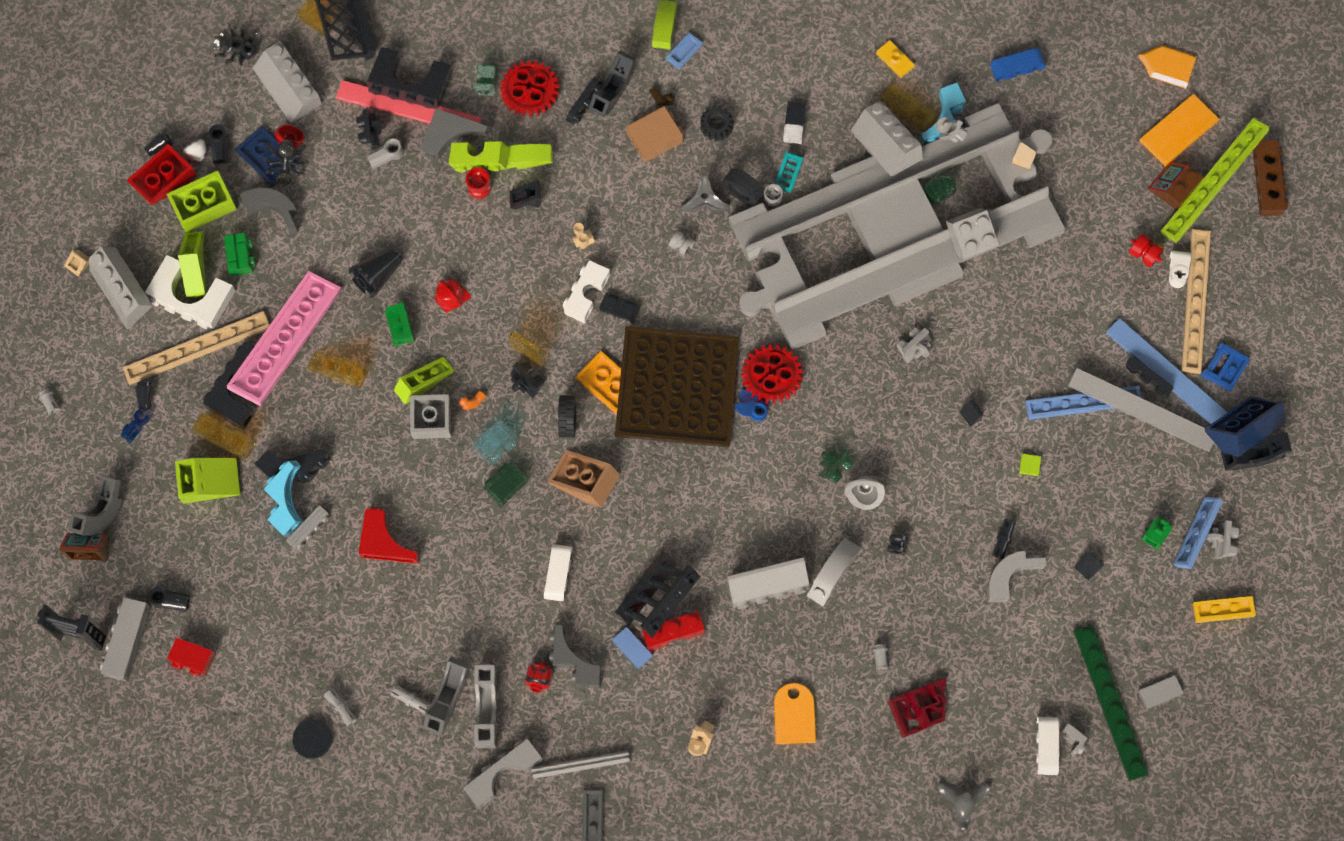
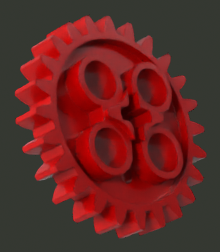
[500,60,560,118]
[741,344,803,404]

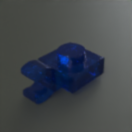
[121,409,150,444]

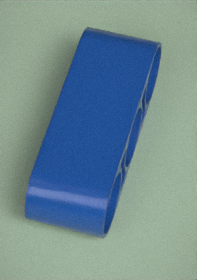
[990,48,1046,82]

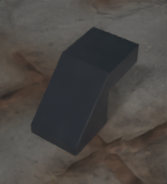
[783,101,806,144]

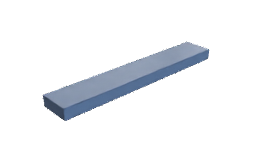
[1025,386,1141,420]

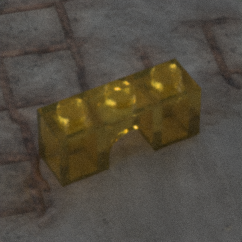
[192,413,255,461]

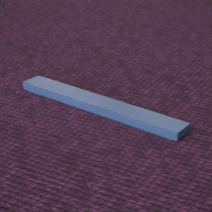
[1106,318,1228,424]

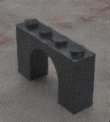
[367,47,452,109]
[203,341,255,431]

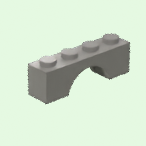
[474,665,497,748]
[463,739,543,809]

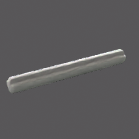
[531,751,630,778]

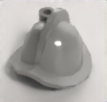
[844,475,885,510]

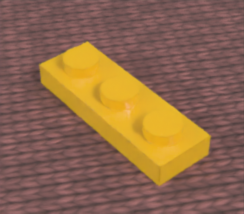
[1192,596,1256,623]

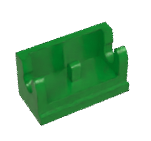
[385,302,414,347]

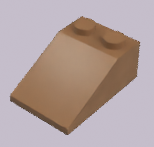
[547,450,620,508]

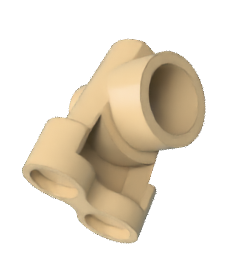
[572,223,595,249]

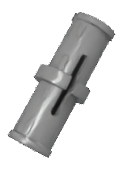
[391,684,431,714]
[323,688,357,727]

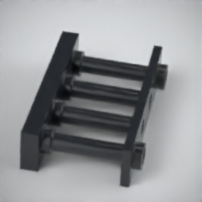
[614,552,701,638]
[37,604,108,651]

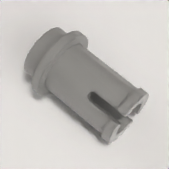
[39,389,60,415]
[872,644,888,670]

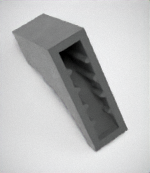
[420,108,490,160]

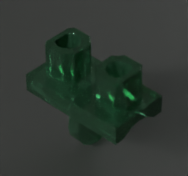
[819,449,854,484]

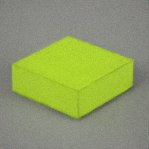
[1019,454,1041,476]

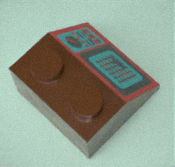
[1148,162,1204,211]
[59,532,110,561]

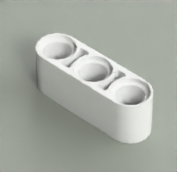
[544,544,573,602]
[1037,717,1059,775]

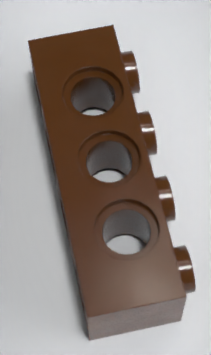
[1252,140,1288,217]

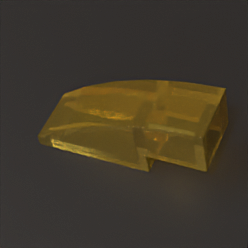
[880,84,937,132]

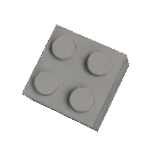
[946,208,999,259]
[410,394,451,439]

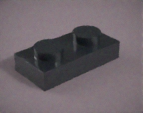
[599,292,641,323]

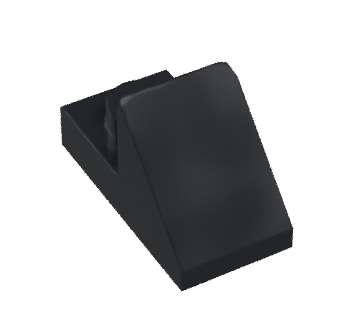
[509,180,541,210]

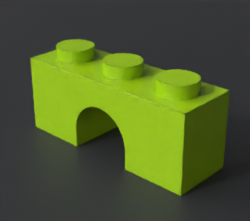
[449,141,509,172]

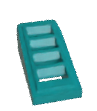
[775,152,804,193]

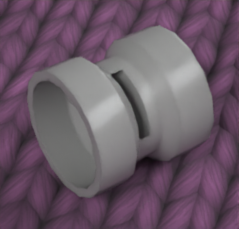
[764,184,783,207]
[669,231,695,256]

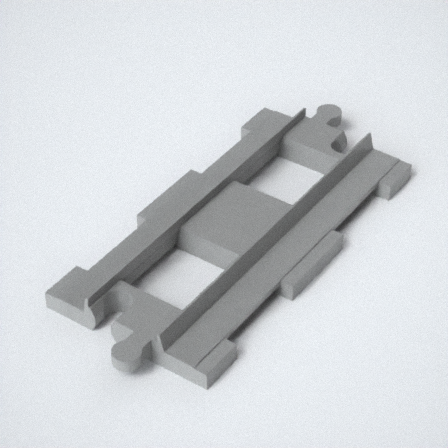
[729,103,1065,351]

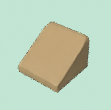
[1012,142,1037,169]
[64,250,89,276]

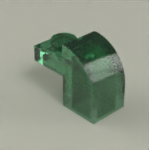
[474,63,498,96]

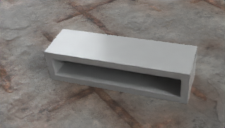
[100,598,150,681]

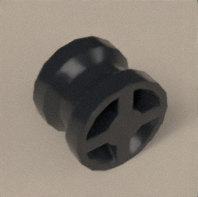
[887,534,909,555]

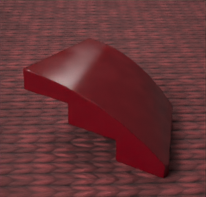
[887,678,947,738]

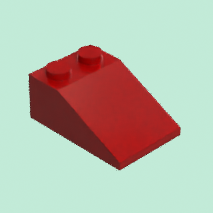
[126,144,197,205]

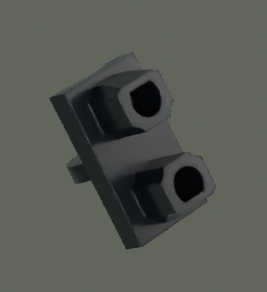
[356,109,387,146]
[510,362,545,398]

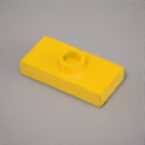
[876,40,915,78]

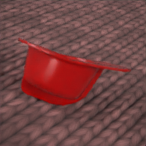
[434,279,472,313]

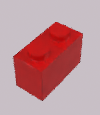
[167,637,216,677]

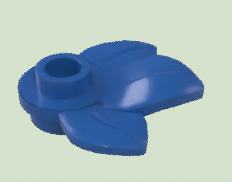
[734,389,770,421]

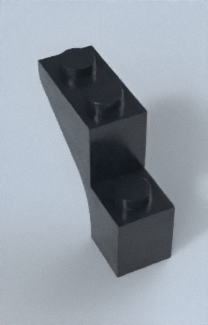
[254,449,330,484]

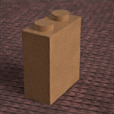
[626,106,684,163]

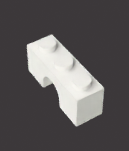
[563,260,610,323]

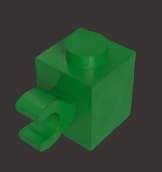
[1141,517,1173,550]

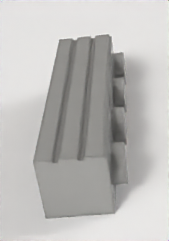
[286,505,329,551]

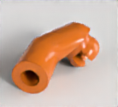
[459,390,486,410]

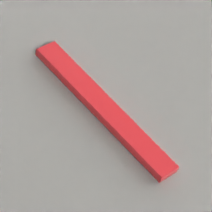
[336,80,482,136]

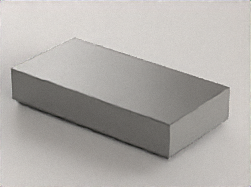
[1138,676,1184,709]

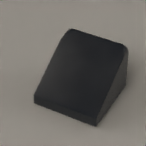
[960,400,983,427]
[1074,552,1104,581]

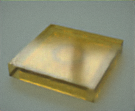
[508,331,546,368]

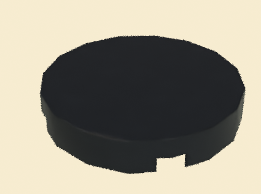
[292,719,332,759]

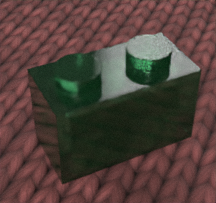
[483,462,528,508]

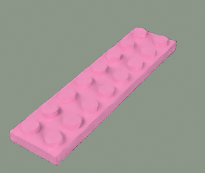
[227,271,341,406]

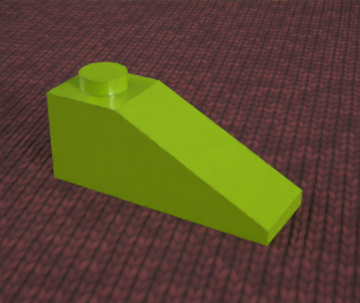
[394,357,455,404]

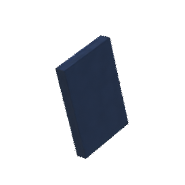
[235,125,299,187]

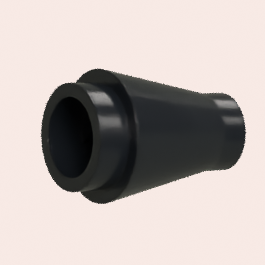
[144,132,173,157]
[135,381,154,409]

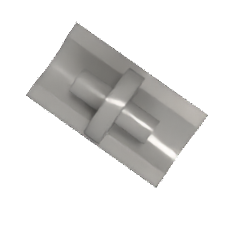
[936,117,968,143]
[897,327,932,363]
[1207,520,1239,559]

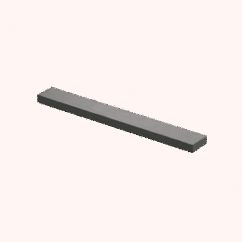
[1068,368,1214,452]

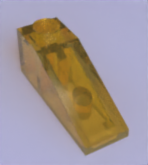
[307,352,368,388]

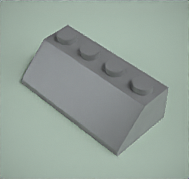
[253,41,322,123]
[851,100,923,177]
[89,246,153,329]
[727,557,809,609]

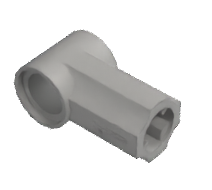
[366,138,404,170]

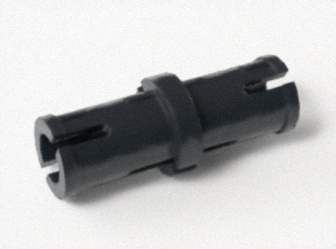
[992,519,1016,559]

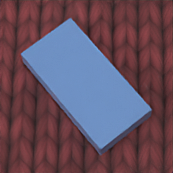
[666,32,703,70]
[612,627,653,669]

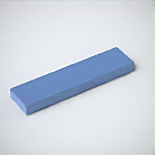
[1174,497,1223,569]

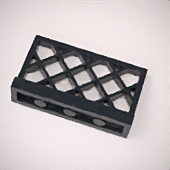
[315,0,376,61]

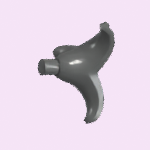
[680,174,730,212]
[937,782,991,830]

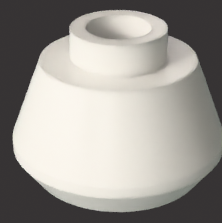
[183,139,207,162]

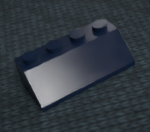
[1205,396,1286,456]

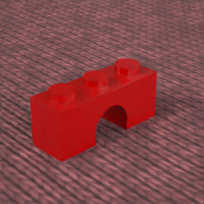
[642,611,705,652]

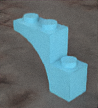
[920,83,966,146]
[264,461,303,536]

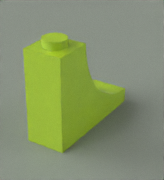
[178,231,207,298]

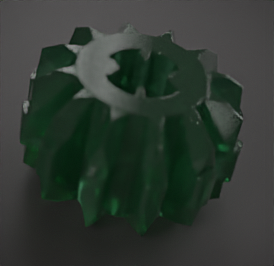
[924,175,957,203]

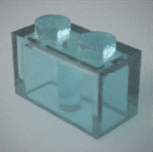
[472,419,517,465]

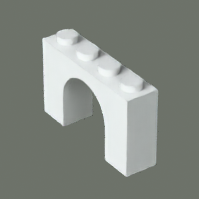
[145,255,235,329]

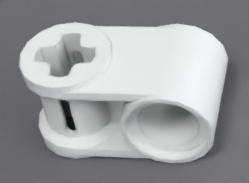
[1169,250,1191,288]

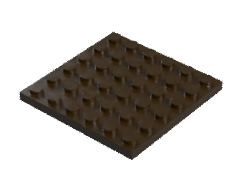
[615,326,739,448]

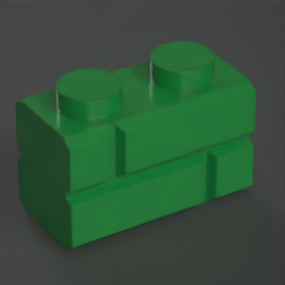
[224,233,256,276]

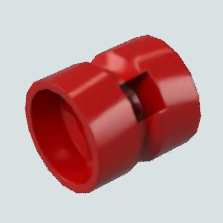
[465,167,491,199]

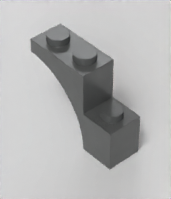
[549,625,601,688]
[423,657,469,735]

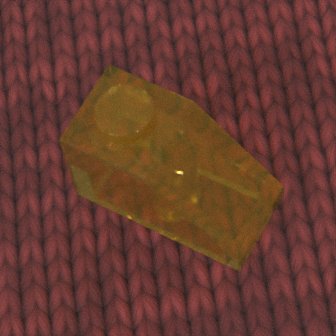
[297,0,329,37]

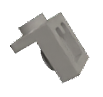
[1062,723,1088,757]

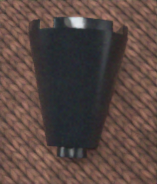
[349,249,401,298]

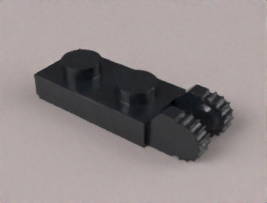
[1126,357,1174,397]

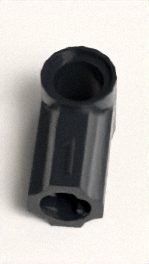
[209,124,229,164]
[149,587,190,612]

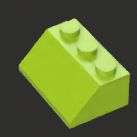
[167,170,237,233]

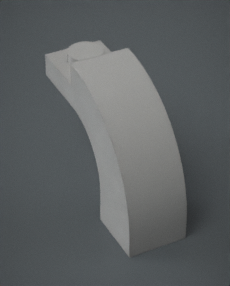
[807,538,861,606]
[987,551,1046,603]

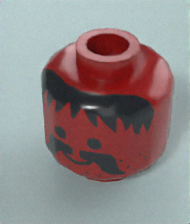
[525,662,553,693]

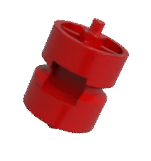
[1128,233,1165,268]

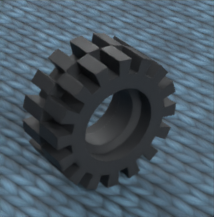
[700,106,733,141]

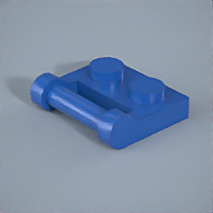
[1200,343,1250,392]

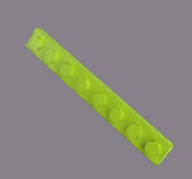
[1161,118,1269,243]

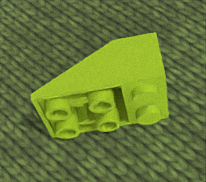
[175,458,241,504]

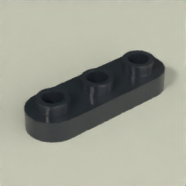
[566,77,602,125]

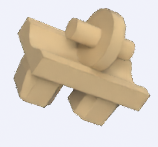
[688,721,715,756]

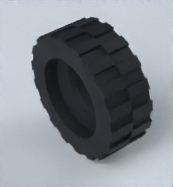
[722,168,764,206]
[558,395,576,438]

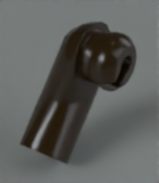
[649,86,675,106]

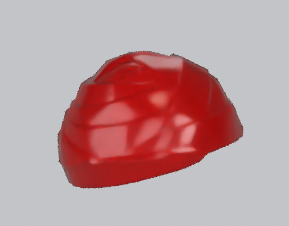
[275,124,305,149]

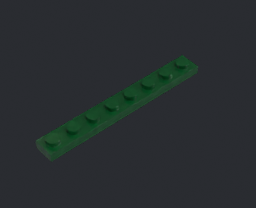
[1073,625,1148,782]

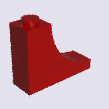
[358,507,419,564]

